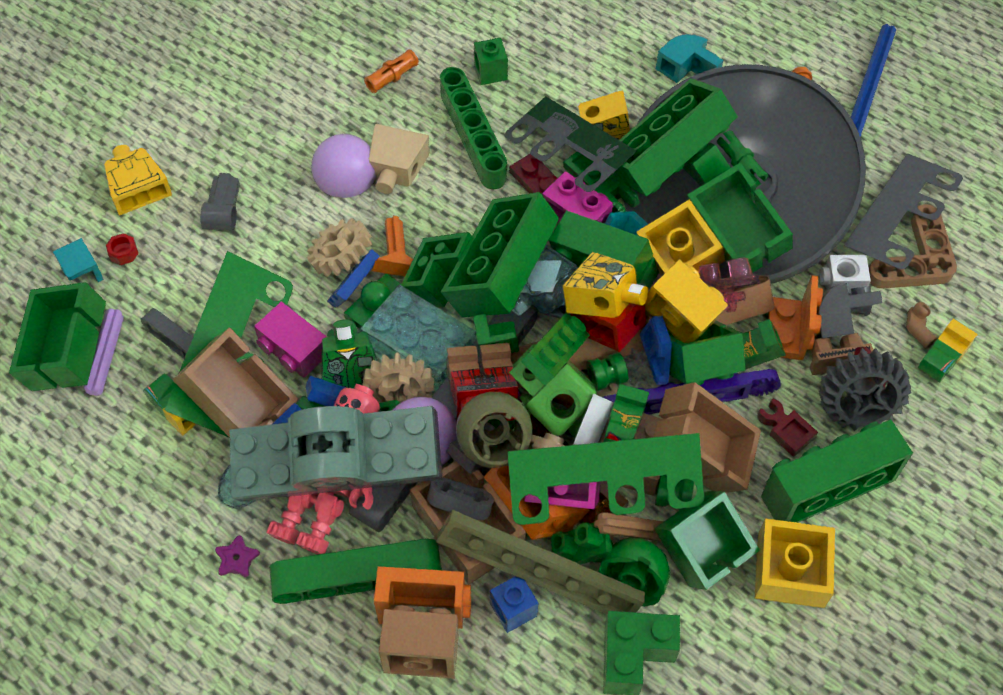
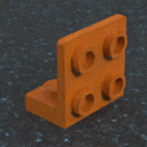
[767,275,823,360]

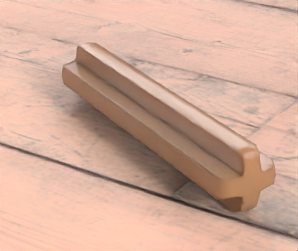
[594,512,664,542]

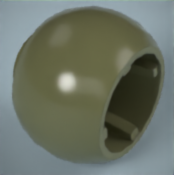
[456,392,532,468]

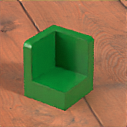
[473,314,520,353]

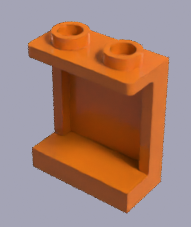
[484,466,589,540]
[374,566,471,629]

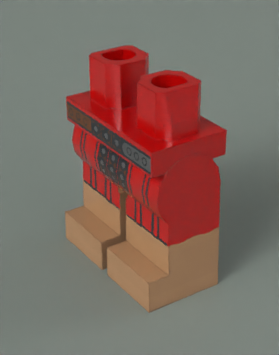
[447,343,518,421]

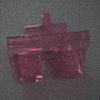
[699,257,760,313]

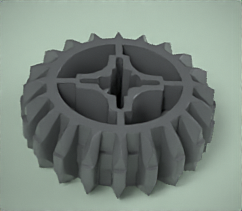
[819,348,911,431]

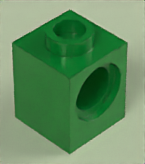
[474,38,508,85]

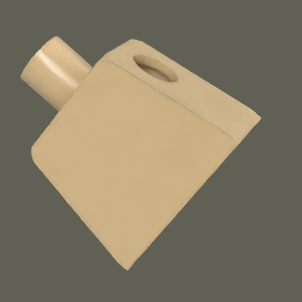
[369,124,430,194]

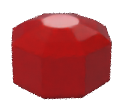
[106,233,139,265]

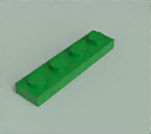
[520,312,590,386]

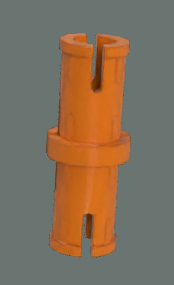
[364,49,419,93]

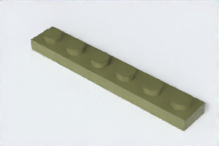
[436,510,645,615]

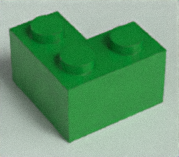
[400,232,472,309]
[603,611,680,695]

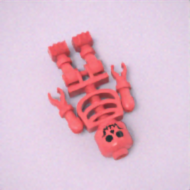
[266,384,380,555]

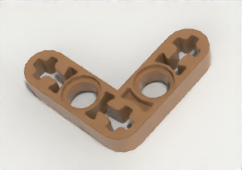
[869,204,957,289]

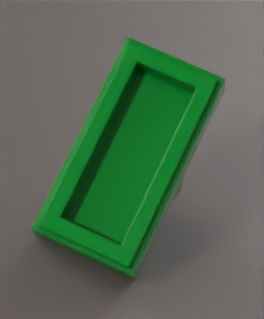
[344,274,409,334]

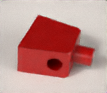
[570,303,646,352]

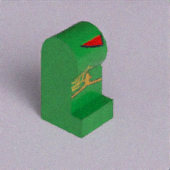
[743,319,786,369]
[603,384,649,442]

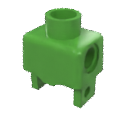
[509,343,597,438]

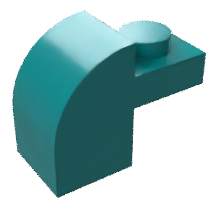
[656,34,724,83]

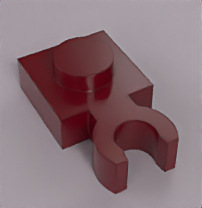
[757,398,818,457]

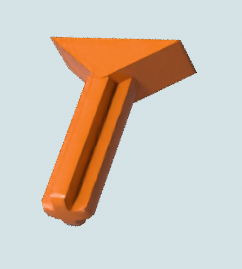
[371,215,413,277]

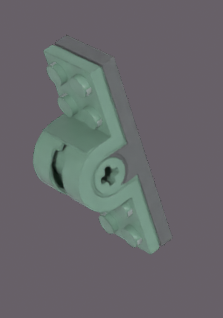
[229,406,442,502]

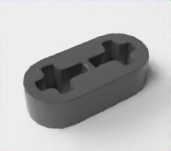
[427,478,494,520]

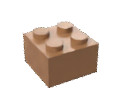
[379,606,459,679]

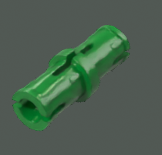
[717,130,769,187]

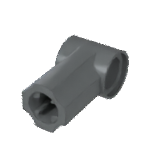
[200,173,240,231]

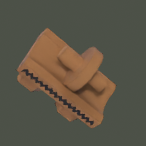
[809,333,873,375]

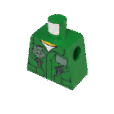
[321,319,378,388]

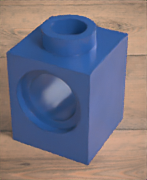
[490,576,539,633]

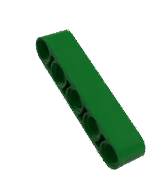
[440,67,507,190]
[269,538,442,604]

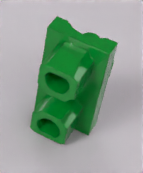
[551,522,613,565]

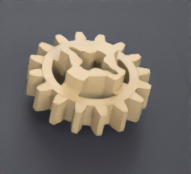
[307,218,372,277]
[363,353,434,403]

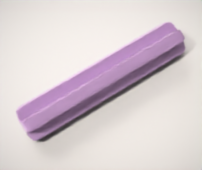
[84,309,124,396]

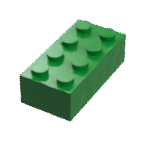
[615,78,738,197]
[441,192,559,317]
[761,419,913,523]

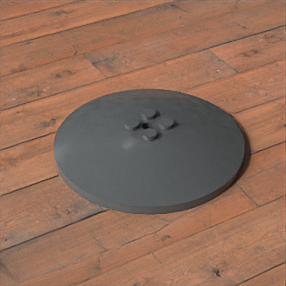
[623,64,866,286]

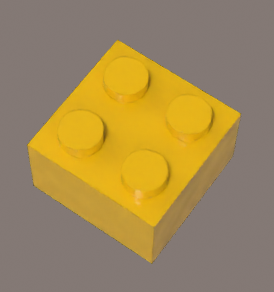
[636,199,725,277]
[645,259,728,343]
[754,518,835,608]

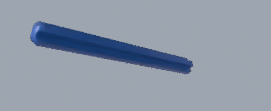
[851,24,896,137]

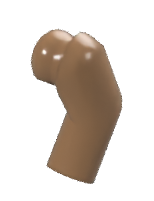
[906,302,937,349]

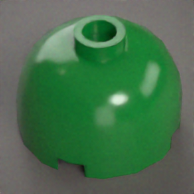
[598,537,670,607]

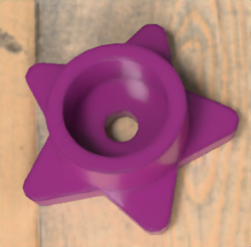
[215,535,260,577]

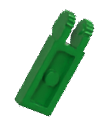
[563,152,640,213]

